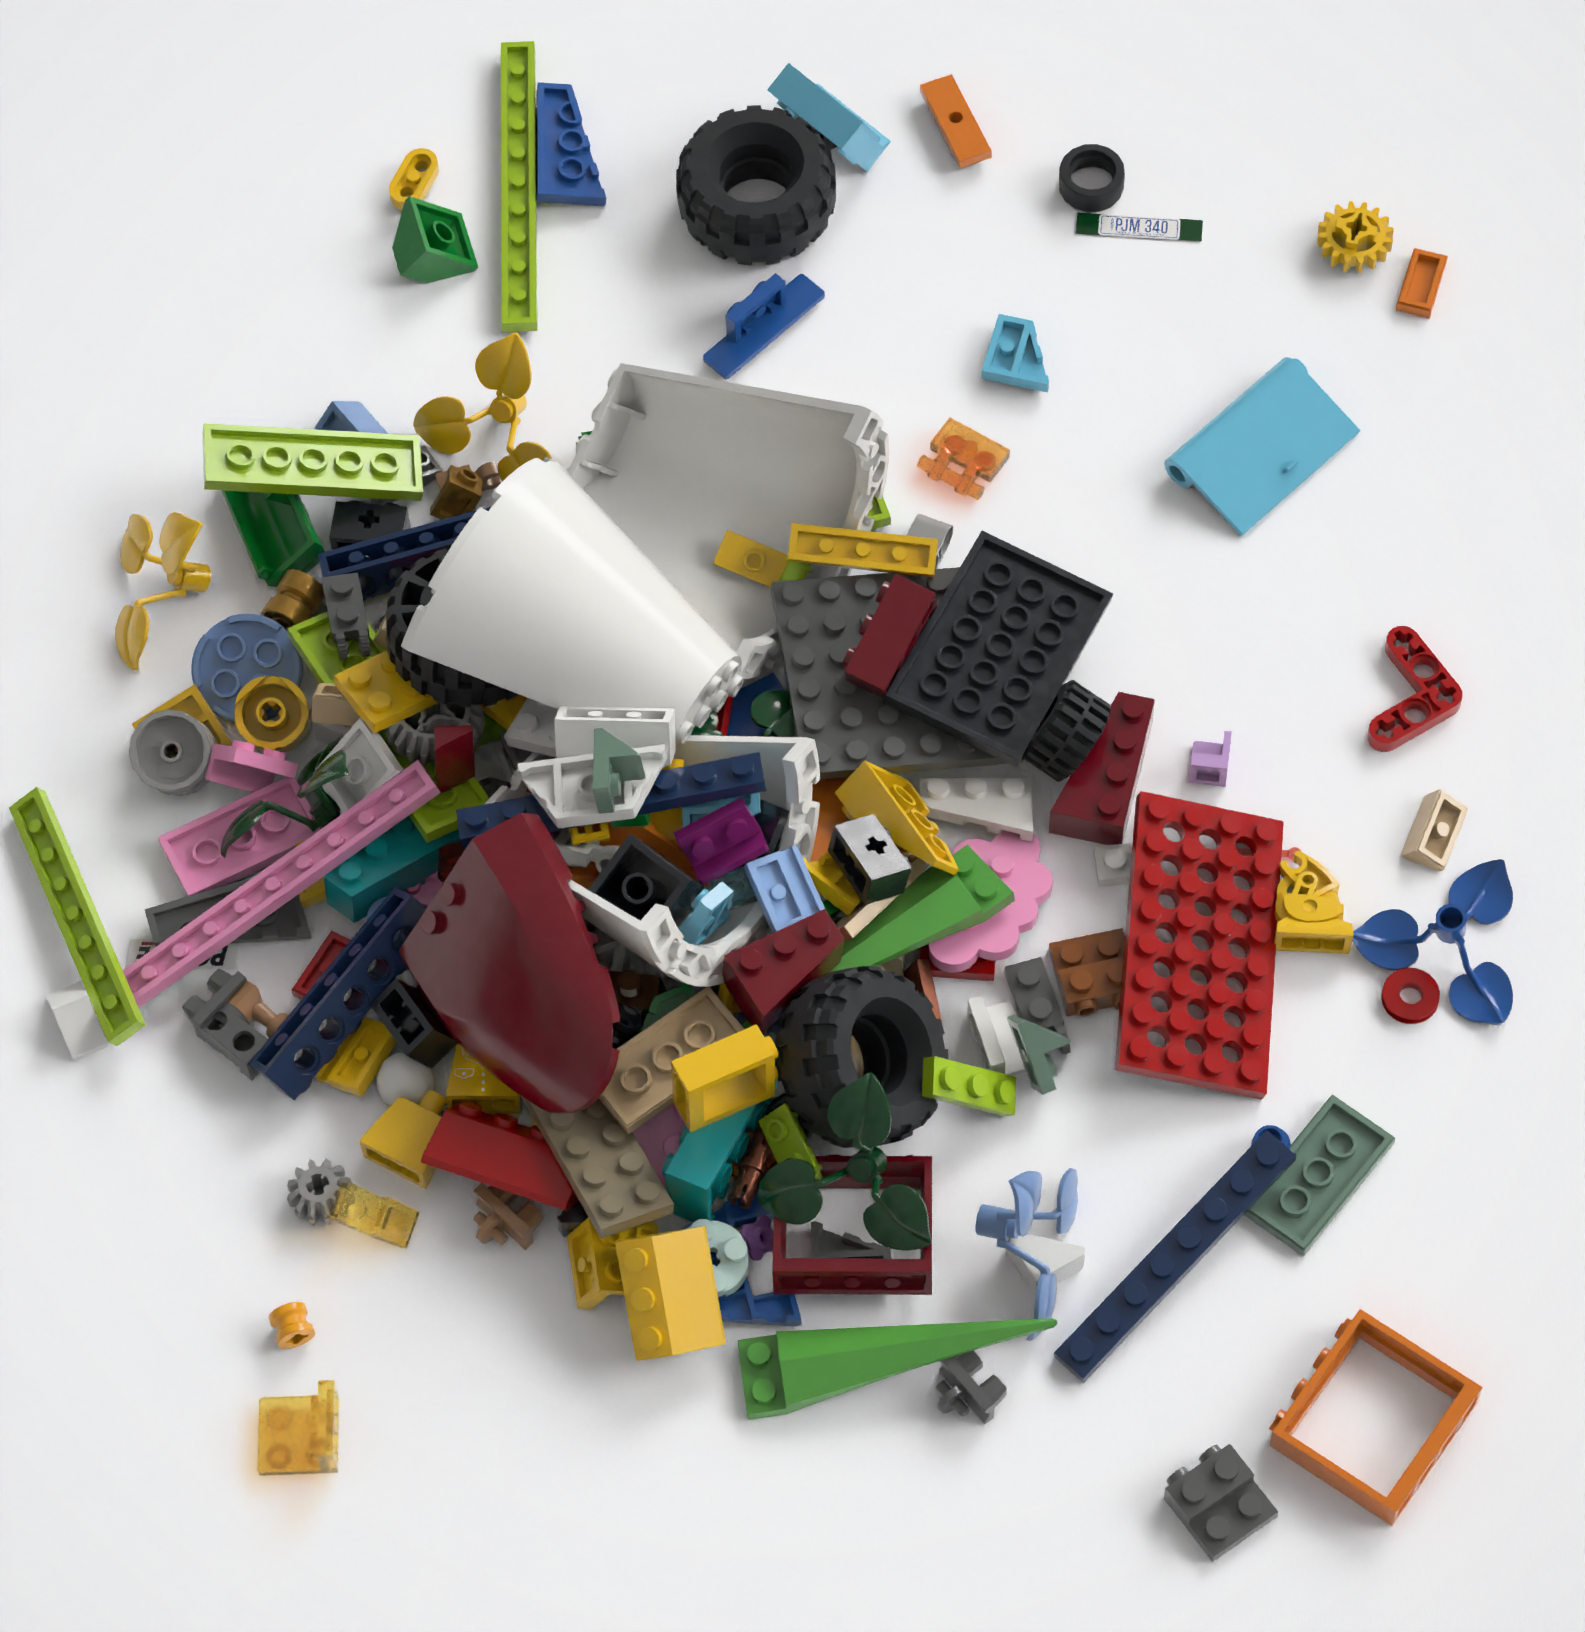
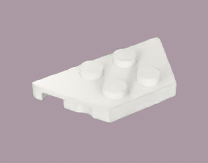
[518,744,667,828]

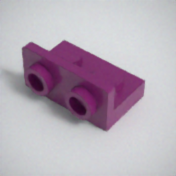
[674,797,769,885]

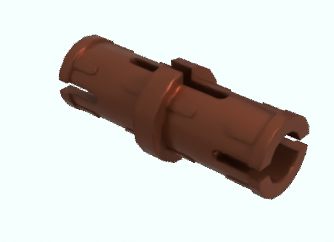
[727,1128,772,1209]

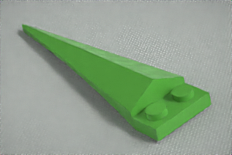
[742,844,1015,1029]
[738,1318,1058,1420]

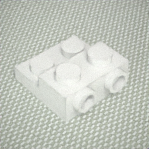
[315,717,403,815]

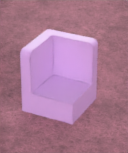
[1188,731,1232,787]

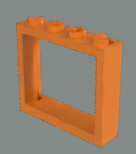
[1269,1309,1483,1526]

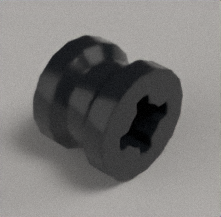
[612,1003,644,1049]

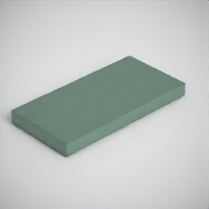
[1244,1094,1396,1257]

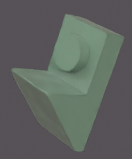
[592,728,645,814]
[1007,1015,1071,1095]

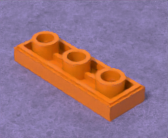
[920,74,992,169]

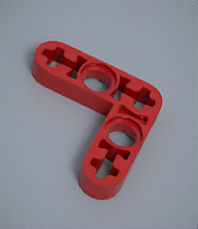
[1367,626,1463,752]

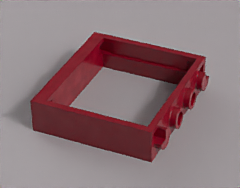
[772,1154,932,1295]

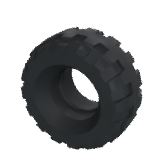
[676,105,836,266]
[775,966,949,1148]

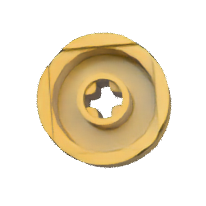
[234,676,312,753]

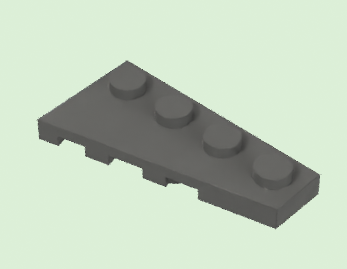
[144,877,312,947]

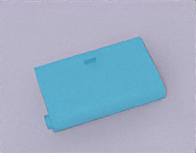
[1164,357,1361,536]

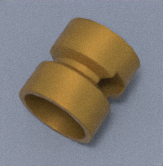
[261,569,324,631]

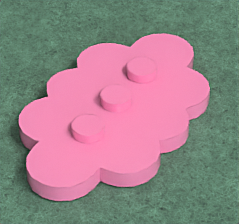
[928,830,1053,973]

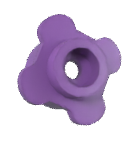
[740,1215,773,1261]

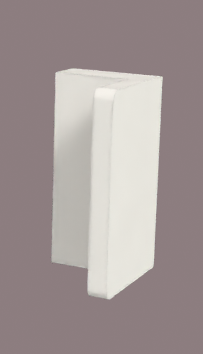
[967,995,1026,1076]

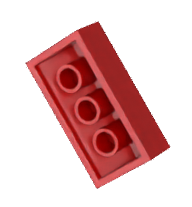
[421,1102,579,1211]

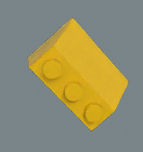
[615,1226,726,1361]

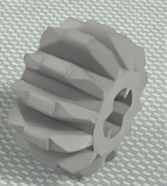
[287,1158,353,1226]

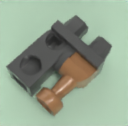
[182,969,288,1081]

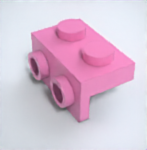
[205,740,298,792]

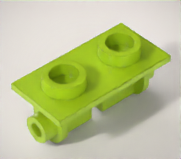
[758,1103,823,1181]

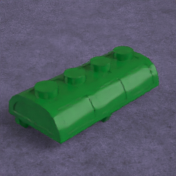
[221,490,325,587]

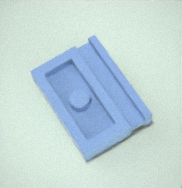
[743,844,825,933]

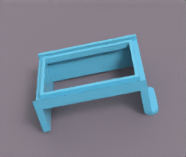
[767,63,891,172]

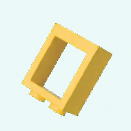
[671,1024,778,1133]

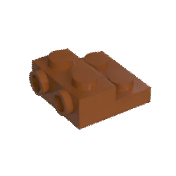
[1048,928,1125,1017]

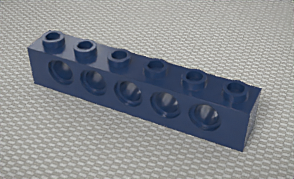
[318,506,491,600]
[248,887,426,1101]

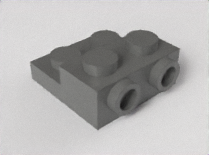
[1164,1444,1278,1562]

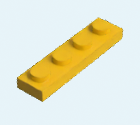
[788,523,938,578]

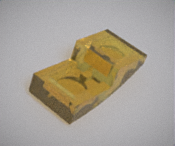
[329,1182,420,1248]

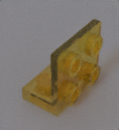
[257,1380,340,1476]

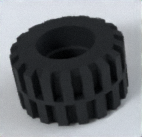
[1023,680,1111,782]

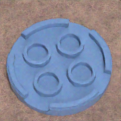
[191,613,303,723]

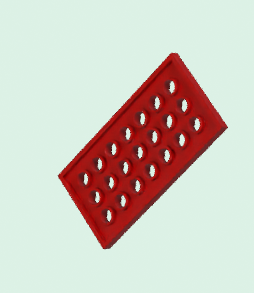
[1114,791,1284,1100]

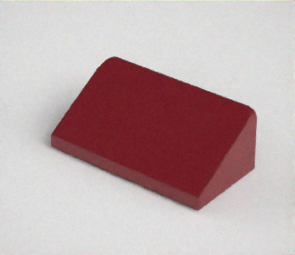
[434,725,475,794]

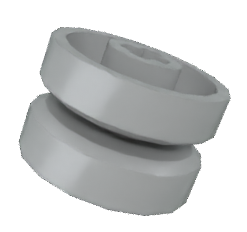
[129,709,217,796]

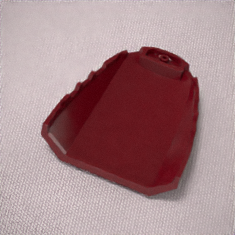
[399,813,620,1113]

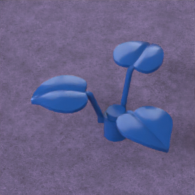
[1352,859,1513,1025]

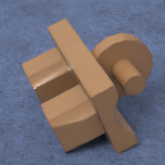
[473,1183,543,1250]

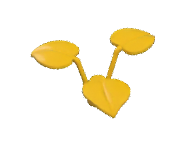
[413,332,553,482]
[115,512,211,671]

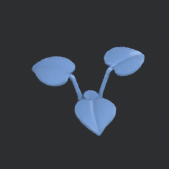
[975,1168,1078,1341]

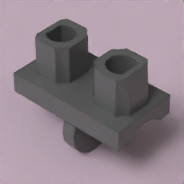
[935,1351,1007,1424]

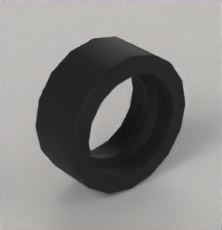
[1059,144,1125,212]

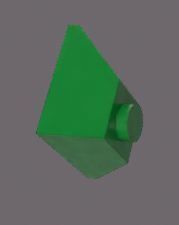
[392,196,479,284]

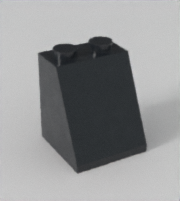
[588,834,705,922]

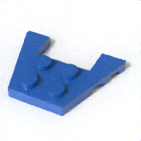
[679,1183,802,1327]

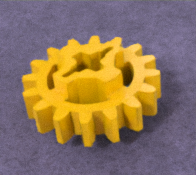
[1317,201,1394,273]

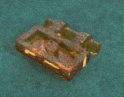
[917,417,1010,500]

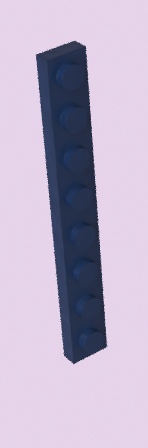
[456,752,767,849]
[1054,1130,1296,1383]

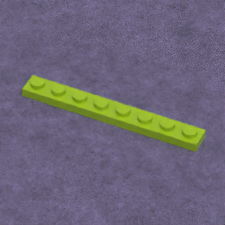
[9,786,146,1046]

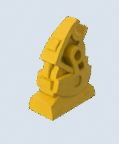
[1274,850,1353,954]

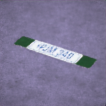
[1076,212,1203,242]

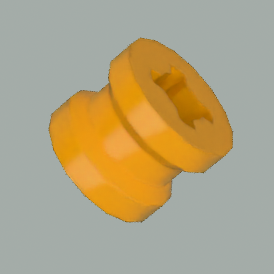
[268,1302,316,1349]

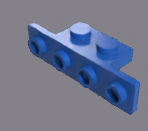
[703,273,825,380]

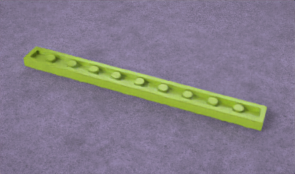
[501,41,538,332]

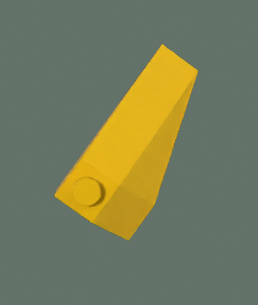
[835,760,959,875]

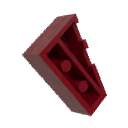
[842,574,937,699]
[721,909,845,1036]

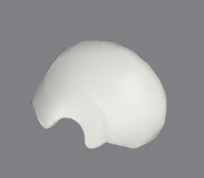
[377,1052,435,1105]

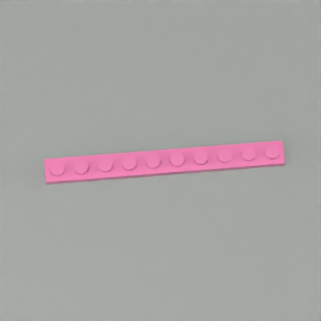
[123,760,441,1008]

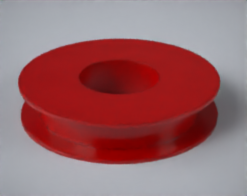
[1381,967,1440,1024]

